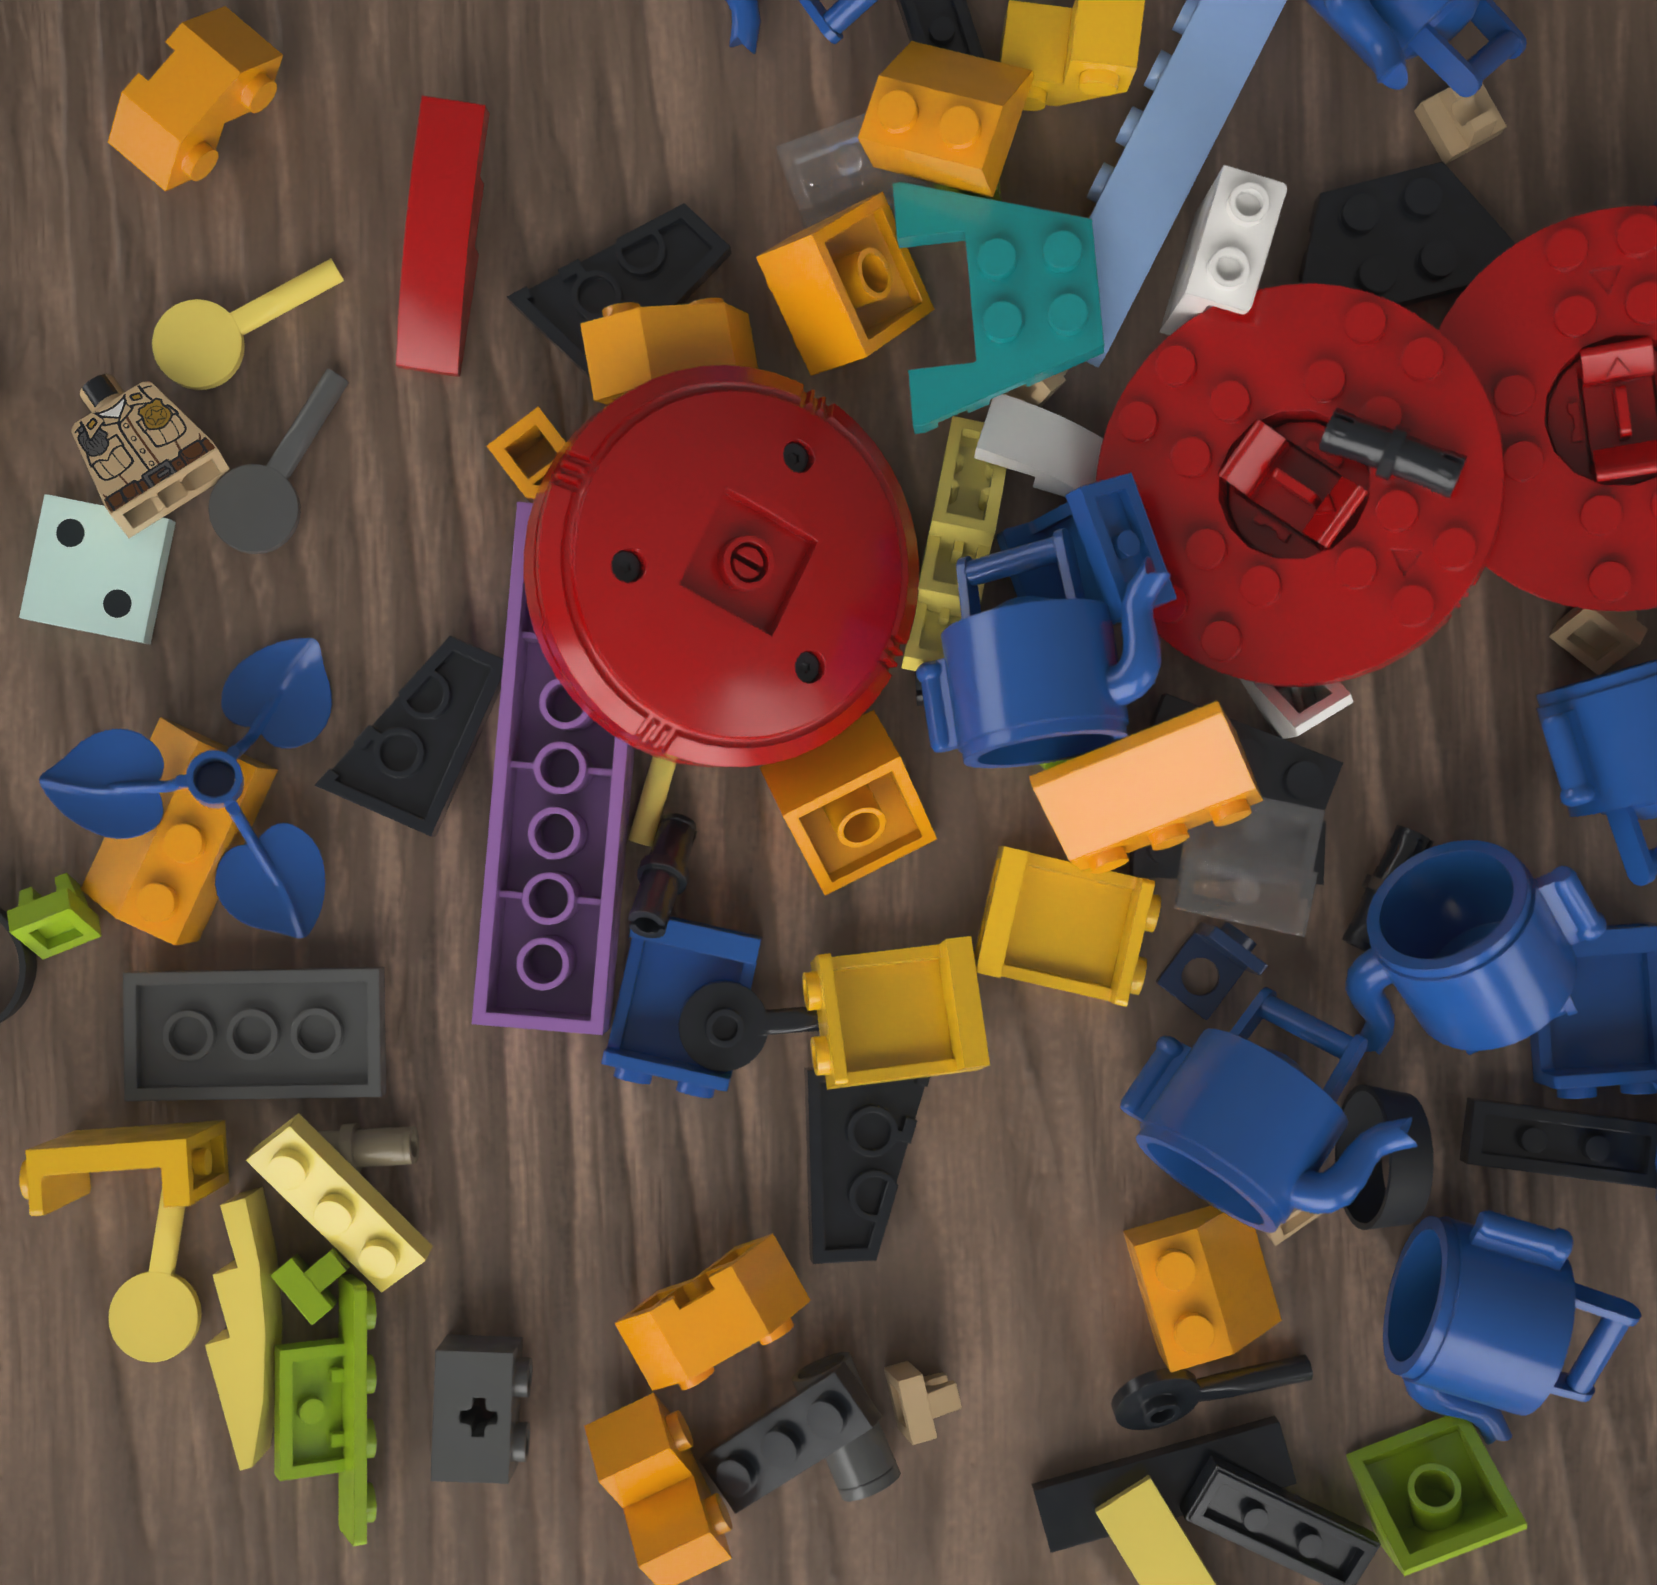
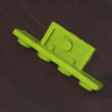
[274,1274,377,1546]

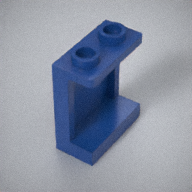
[996,472,1177,626]
[601,916,763,1098]
[1530,922,1657,1099]

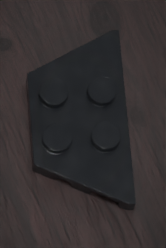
[1299,161,1516,307]

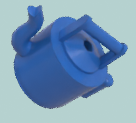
[1305,0,1527,97]
[916,528,1171,768]
[1536,659,1657,886]
[1345,840,1607,1055]
[1120,987,1418,1233]
[1383,1210,1641,1445]

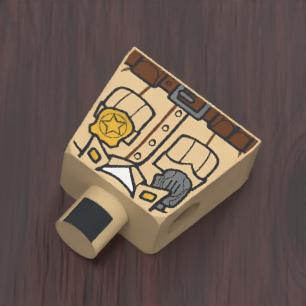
[71,374,230,538]

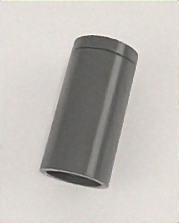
[791,1352,901,1502]

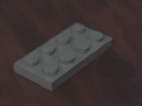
[123,967,386,1101]

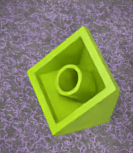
[1346,1416,1527,1576]

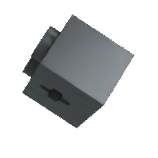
[430,1334,533,1484]

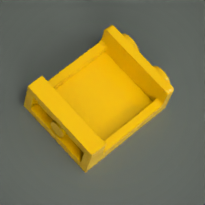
[974,846,1161,1007]
[802,936,990,1090]
[19,1120,229,1216]

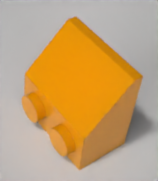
[858,41,1034,198]
[756,191,935,376]
[759,710,937,896]
[1123,1205,1282,1372]

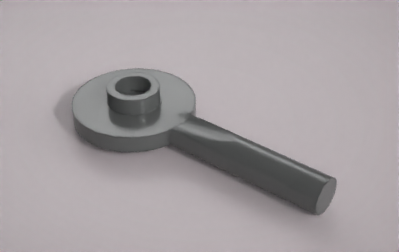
[208,369,349,554]

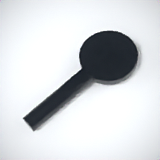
[678,980,819,1071]
[1111,1354,1313,1430]

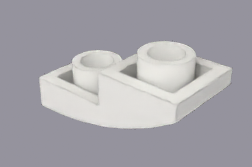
[974,394,1103,497]

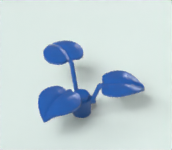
[39,638,332,939]

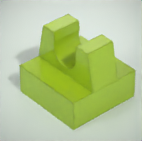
[7,872,102,960]
[270,1247,351,1325]

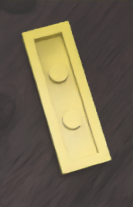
[246,1113,433,1293]

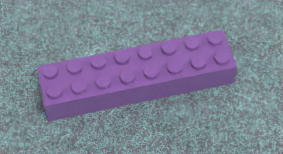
[472,502,635,1035]

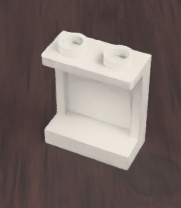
[1160,165,1287,335]

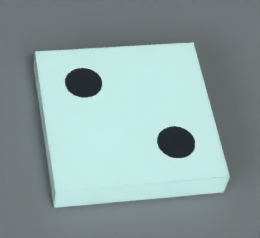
[19,494,176,645]

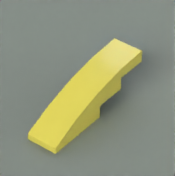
[901,416,1007,671]
[205,1187,283,1471]
[1095,1475,1218,1585]

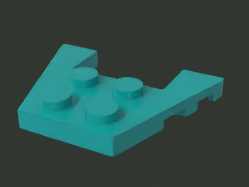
[892,182,1104,434]

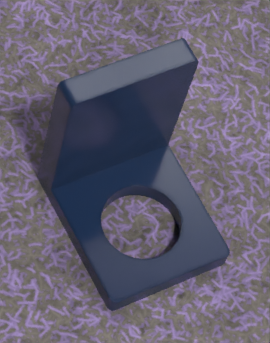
[1156,921,1268,1020]

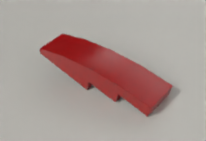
[396,95,490,377]

